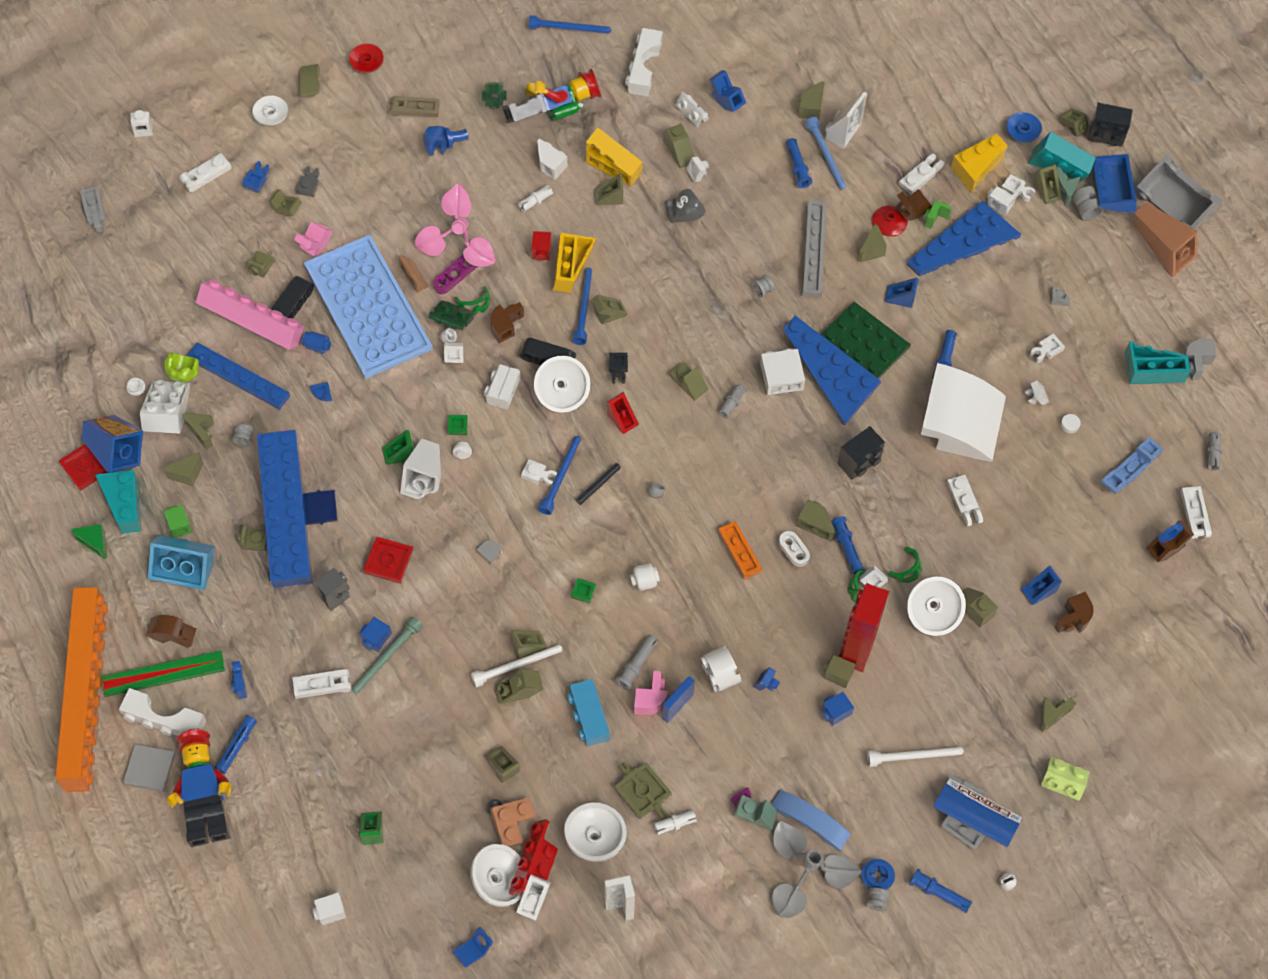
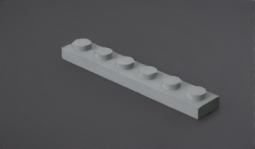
[803,200,826,297]

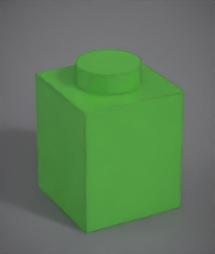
[164,505,192,538]

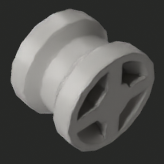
[752,274,775,297]
[232,424,254,446]
[867,888,890,911]

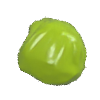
[164,353,199,383]

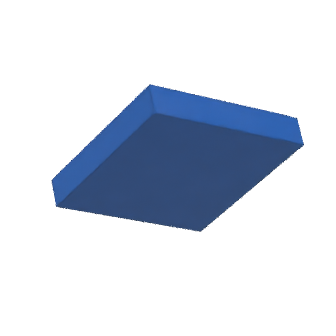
[662,676,695,723]

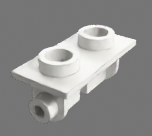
[675,92,709,128]

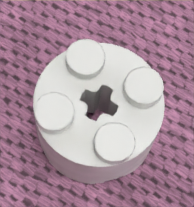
[700,646,742,692]

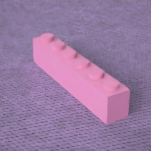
[196,279,304,350]

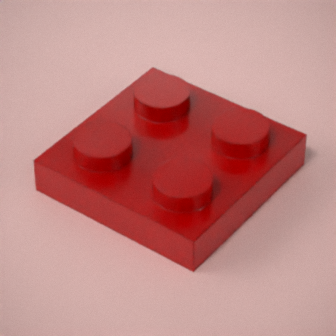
[59,444,108,491]
[363,537,414,584]

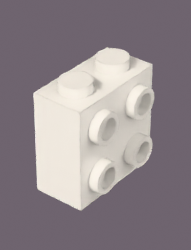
[760,349,805,395]

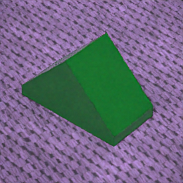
[382,430,413,465]
[71,524,107,559]
[360,812,384,845]

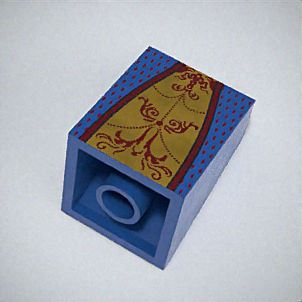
[82,415,143,473]

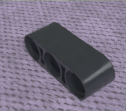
[271,276,314,319]
[520,338,577,366]

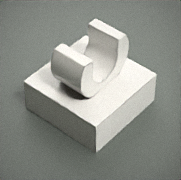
[686,156,710,182]
[444,343,464,363]
[1025,380,1049,405]
[860,565,888,587]

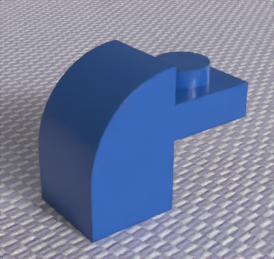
[710,70,746,112]

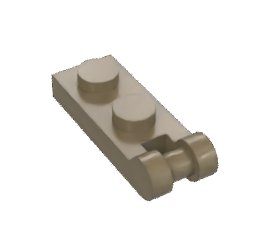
[389,96,440,117]

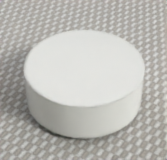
[1061,414,1081,434]

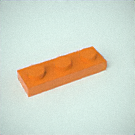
[718,521,762,579]

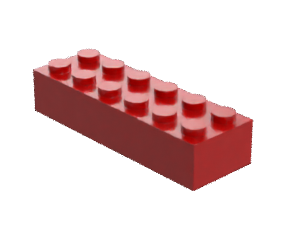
[839,583,889,673]

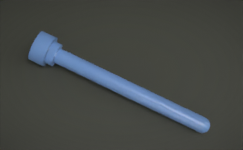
[805,117,846,190]

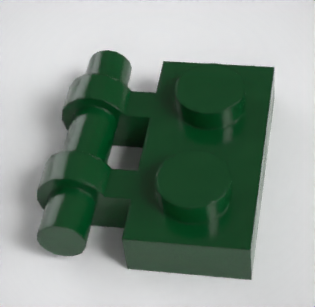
[428,300,475,331]

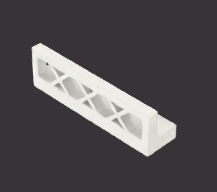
[605,875,635,921]

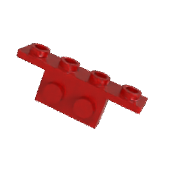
[508,819,558,895]

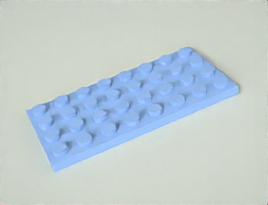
[304,235,433,379]

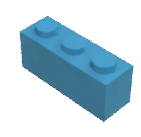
[567,679,610,747]

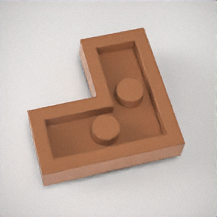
[490,797,536,847]

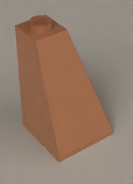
[1134,203,1198,277]

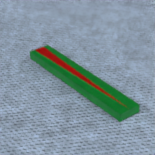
[102,651,225,697]

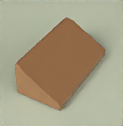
[399,255,429,293]

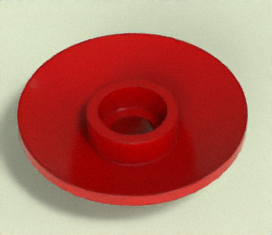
[349,44,384,73]
[872,205,908,237]

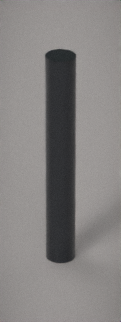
[576,463,621,505]

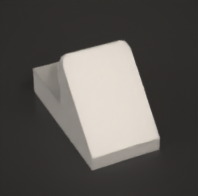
[516,875,550,921]

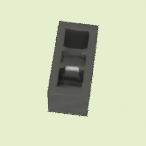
[315,568,350,611]

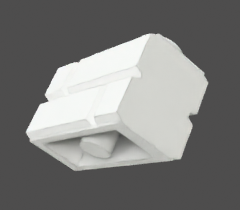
[484,364,521,410]

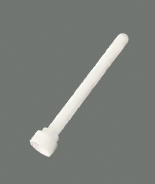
[470,645,562,688]
[867,747,964,767]

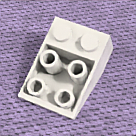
[140,380,190,434]

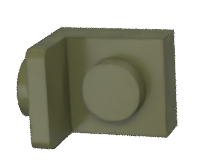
[1059,108,1089,137]
[246,251,275,278]
[238,525,267,551]

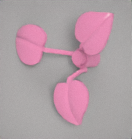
[415,183,496,267]

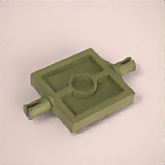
[614,761,672,820]

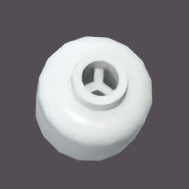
[630,563,660,591]

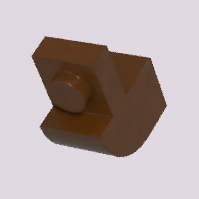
[896,189,932,221]
[491,302,524,343]
[1146,520,1195,563]
[1055,592,1094,633]
[146,615,197,648]

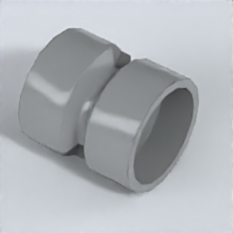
[1072,186,1104,220]

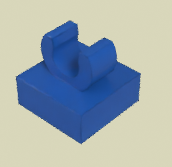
[753,667,780,691]

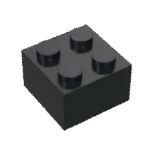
[1088,102,1133,147]
[837,426,885,480]

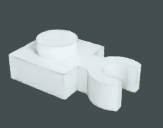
[1001,174,1035,202]
[1030,334,1065,363]
[521,459,557,487]

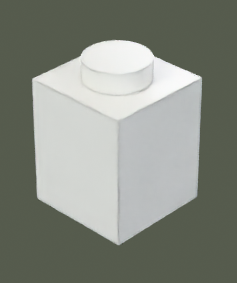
[312,893,346,926]

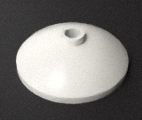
[534,356,590,412]
[907,576,966,636]
[564,803,627,862]
[471,844,524,907]

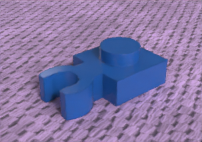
[242,161,270,193]
[231,661,247,699]

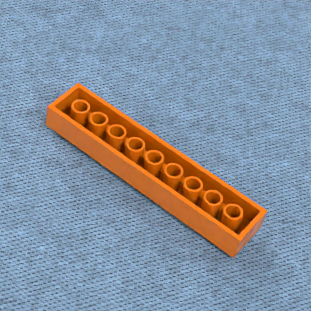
[55,587,108,792]

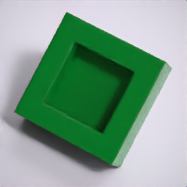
[448,415,468,435]
[571,578,596,604]

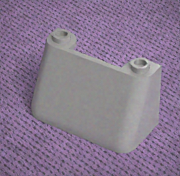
[1137,154,1223,230]

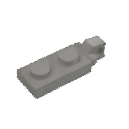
[80,186,106,233]

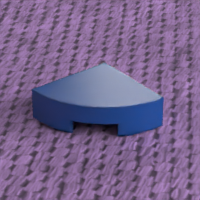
[310,382,332,402]
[1157,522,1184,543]

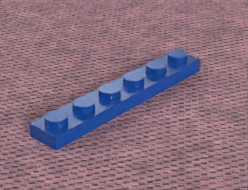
[187,342,290,410]

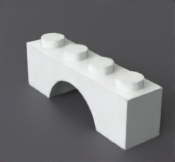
[626,28,663,97]
[119,688,206,736]

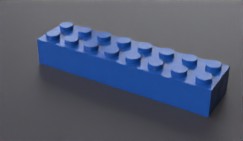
[257,430,313,588]

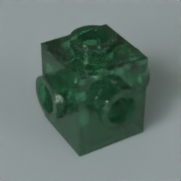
[482,82,507,109]

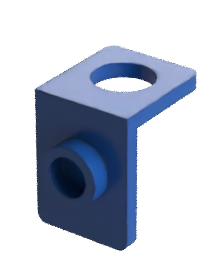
[453,927,493,967]

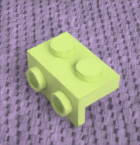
[1041,757,1090,800]

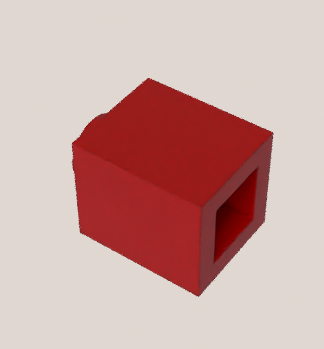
[531,231,552,261]

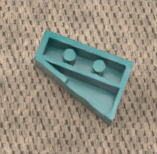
[1028,132,1096,182]
[1124,341,1190,384]
[96,470,142,534]

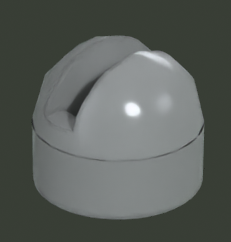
[649,482,665,498]

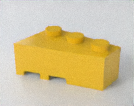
[586,127,643,187]
[951,133,1007,193]
[553,233,596,293]

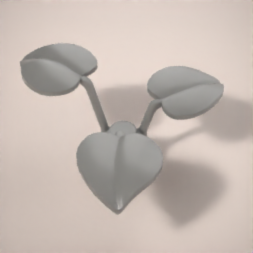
[772,821,862,918]

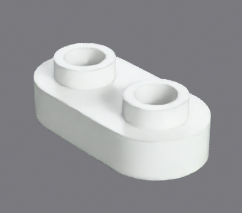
[779,531,810,567]

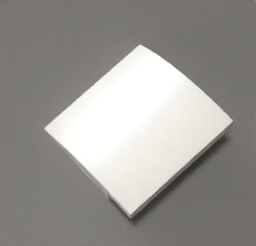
[921,363,1006,462]

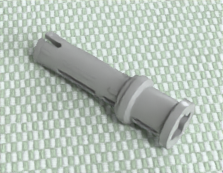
[614,634,659,691]

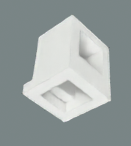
[131,110,153,137]
[987,186,1017,216]

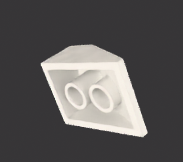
[825,92,867,149]

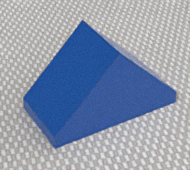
[885,277,919,308]
[1021,566,1062,605]

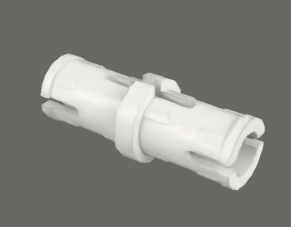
[518,185,553,212]
[654,809,697,835]

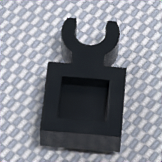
[609,352,628,384]

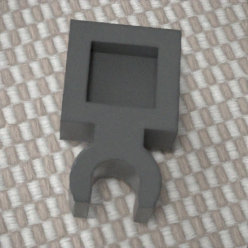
[296,166,320,197]

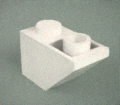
[537,138,568,181]

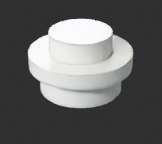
[126,378,146,396]
[453,442,472,459]

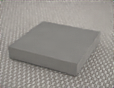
[123,744,175,792]

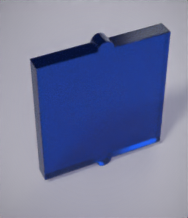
[304,490,338,525]

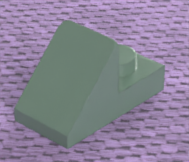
[1057,167,1080,206]
[734,795,778,831]

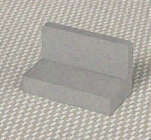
[941,815,985,850]

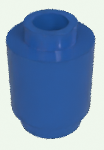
[302,331,331,354]

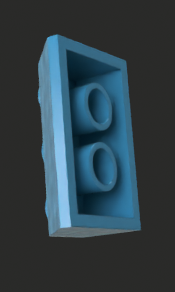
[148,535,215,590]

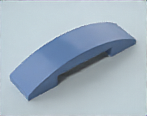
[1101,437,1163,494]
[772,790,851,851]

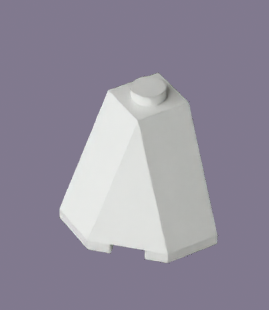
[400,439,441,500]

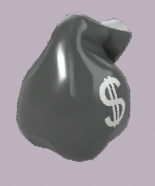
[665,189,706,223]

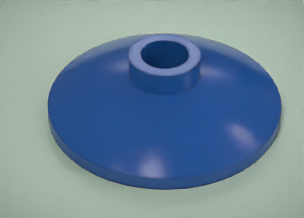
[1007,112,1042,142]

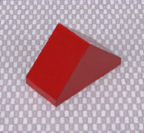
[607,392,639,434]

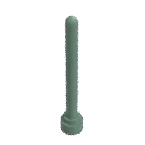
[352,617,423,693]

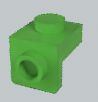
[924,201,952,229]

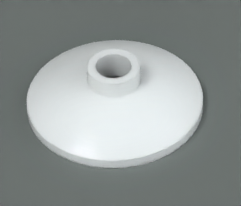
[253,96,288,126]

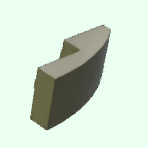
[300,64,320,97]

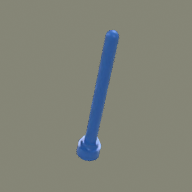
[529,15,611,34]
[572,267,592,345]
[537,436,581,515]

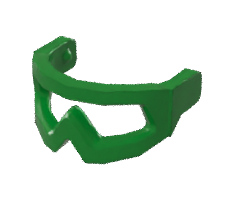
[454,286,490,315]
[888,546,922,583]
[847,569,866,602]

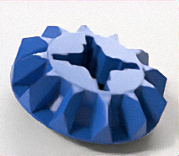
[861,859,895,890]

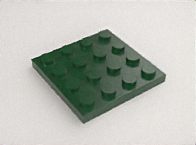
[820,301,911,379]

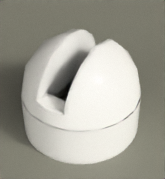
[440,328,457,343]
[999,873,1017,891]

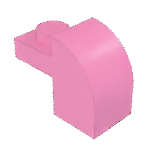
[294,222,333,256]
[634,671,668,715]

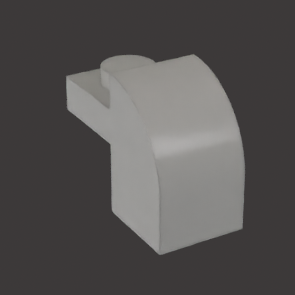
[1184,339,1216,380]

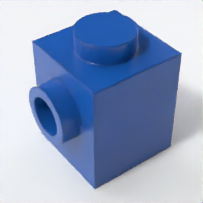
[360,617,392,652]
[821,692,854,726]

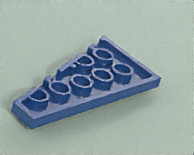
[907,201,1021,276]
[783,315,881,425]

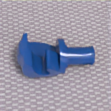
[423,126,469,156]

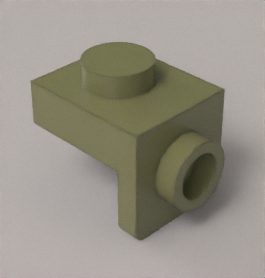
[269,189,302,216]

